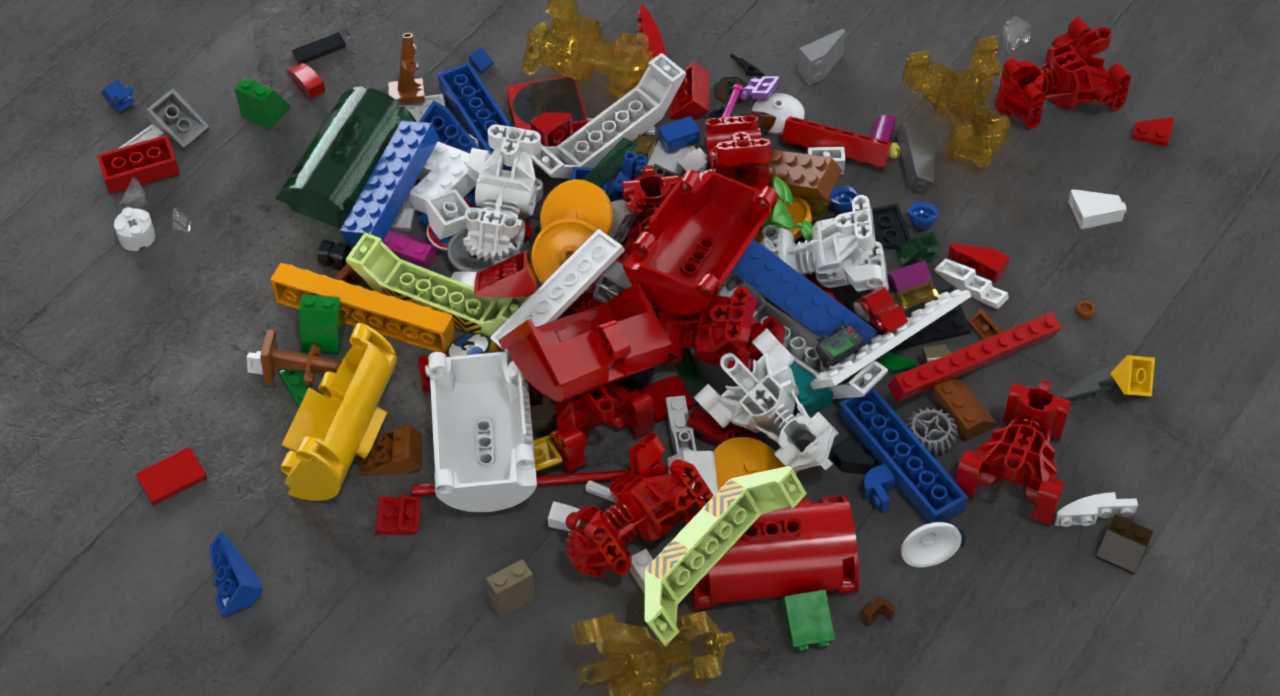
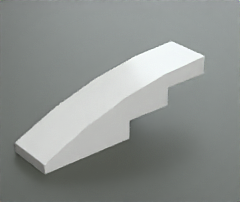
[934,258,1009,310]

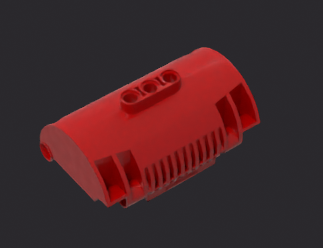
[623,170,778,314]
[683,494,859,610]

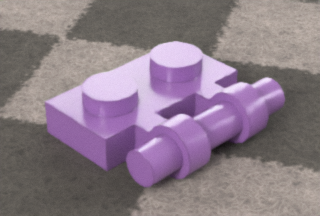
[740,76,780,100]

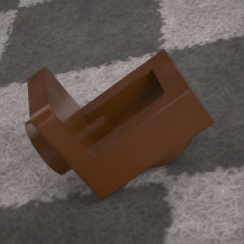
[862,596,895,627]

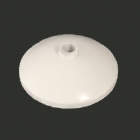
[752,93,805,135]
[901,522,962,568]

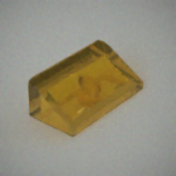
[896,280,938,310]

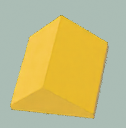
[1110,355,1155,396]
[533,435,562,472]

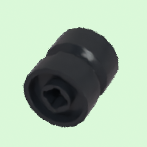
[317,239,351,268]

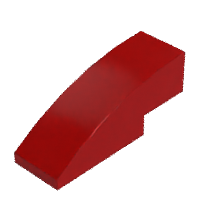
[286,62,326,99]

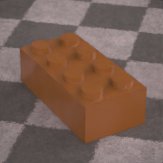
[768,150,842,201]

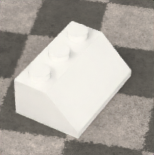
[667,451,718,511]

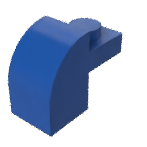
[101,79,135,112]
[863,463,895,513]

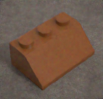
[932,379,998,442]

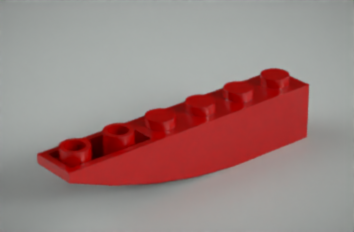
[637,4,666,75]

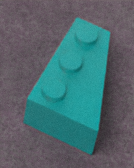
[789,363,833,417]

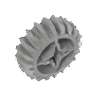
[906,406,958,457]

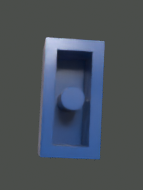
[658,116,700,154]

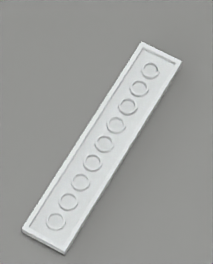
[810,289,971,390]

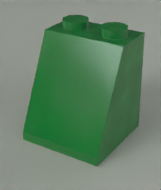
[234,77,291,130]
[299,294,346,355]
[779,590,835,651]

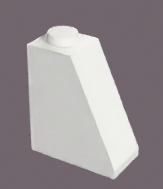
[1068,190,1126,229]

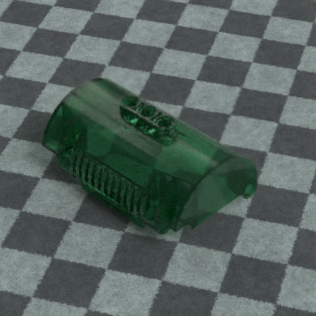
[275,87,417,229]

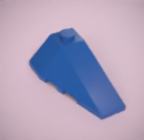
[419,100,480,154]
[210,532,263,616]

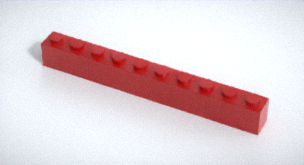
[888,311,1062,402]

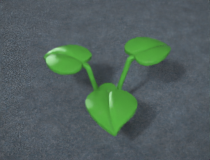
[762,176,813,242]

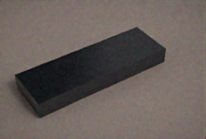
[292,32,346,64]

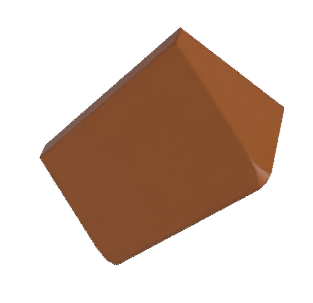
[968,309,1003,340]

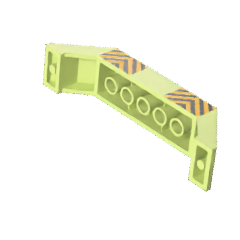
[346,233,531,337]
[645,466,807,647]

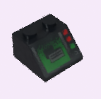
[813,324,867,366]

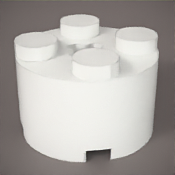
[114,207,155,251]

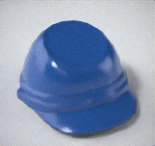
[829,186,859,214]
[907,202,939,230]

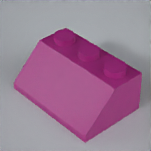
[383,229,440,270]

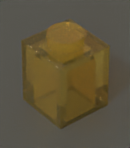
[631,134,656,163]

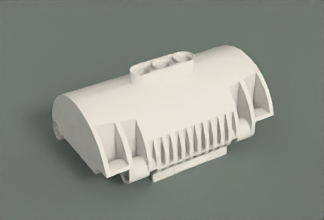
[428,352,537,512]

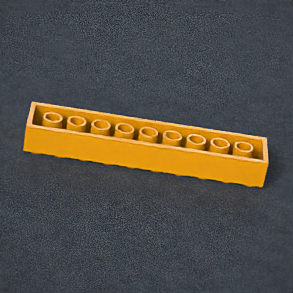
[270,263,456,353]

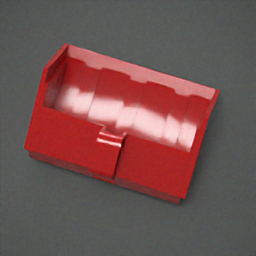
[498,282,671,402]

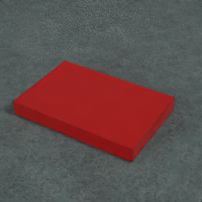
[135,447,207,506]

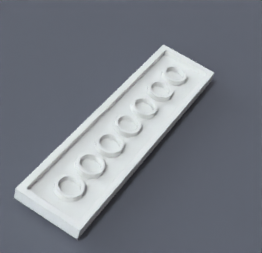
[490,229,625,355]

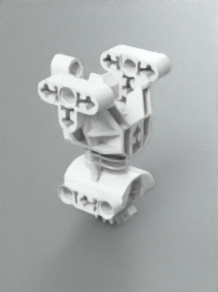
[463,125,543,262]
[762,195,889,292]
[694,328,839,474]

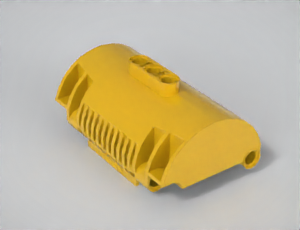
[280,323,397,501]

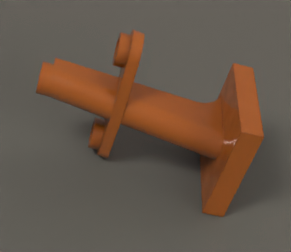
[388,33,425,106]
[260,330,341,386]

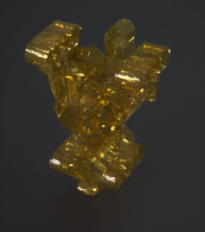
[522,0,655,97]
[902,36,1010,167]
[571,611,734,696]

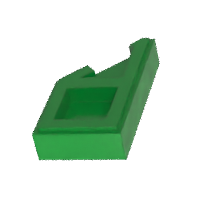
[877,351,917,374]

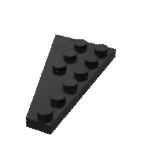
[795,204,914,250]
[869,286,971,352]

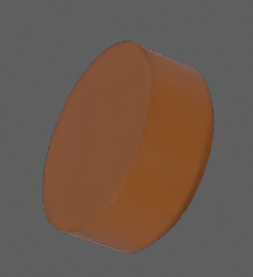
[1076,300,1096,320]

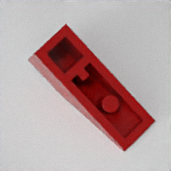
[948,243,1010,283]

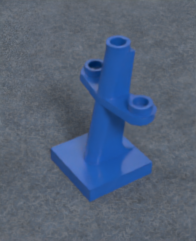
[608,152,648,202]

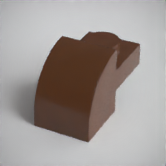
[737,111,776,133]

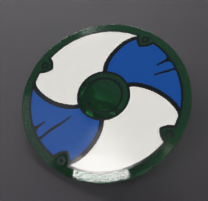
[447,332,491,357]

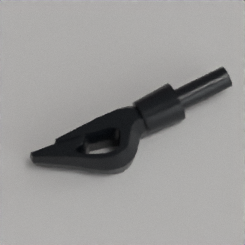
[730,54,765,76]

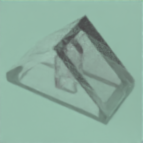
[119,178,150,211]

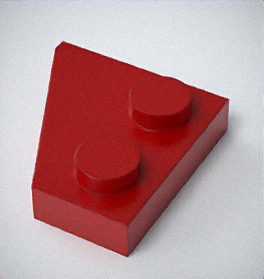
[1132,117,1174,147]

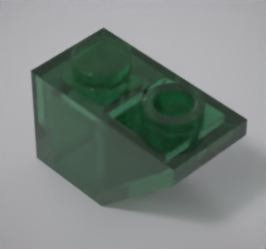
[896,232,939,267]

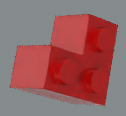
[860,287,908,333]

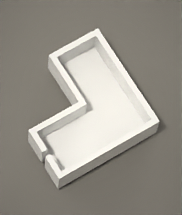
[409,142,477,214]

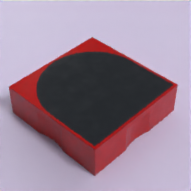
[506,75,588,134]

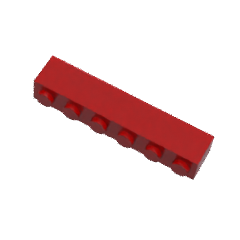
[782,116,893,168]

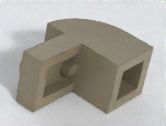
[530,394,557,433]

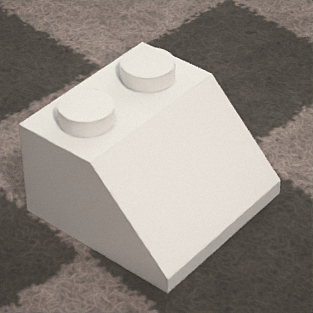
[424,189,470,240]

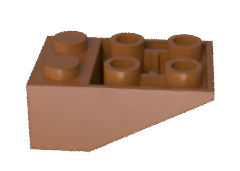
[359,424,423,476]

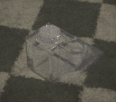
[1003,15,1032,55]

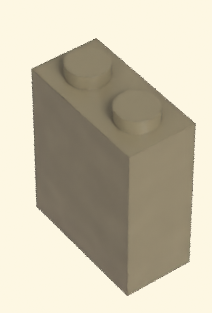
[486,559,536,618]

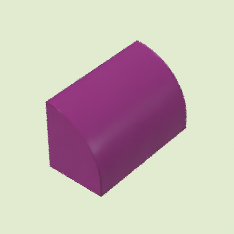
[870,115,896,142]
[887,261,933,293]

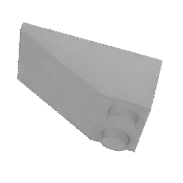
[798,29,845,85]
[145,89,210,149]

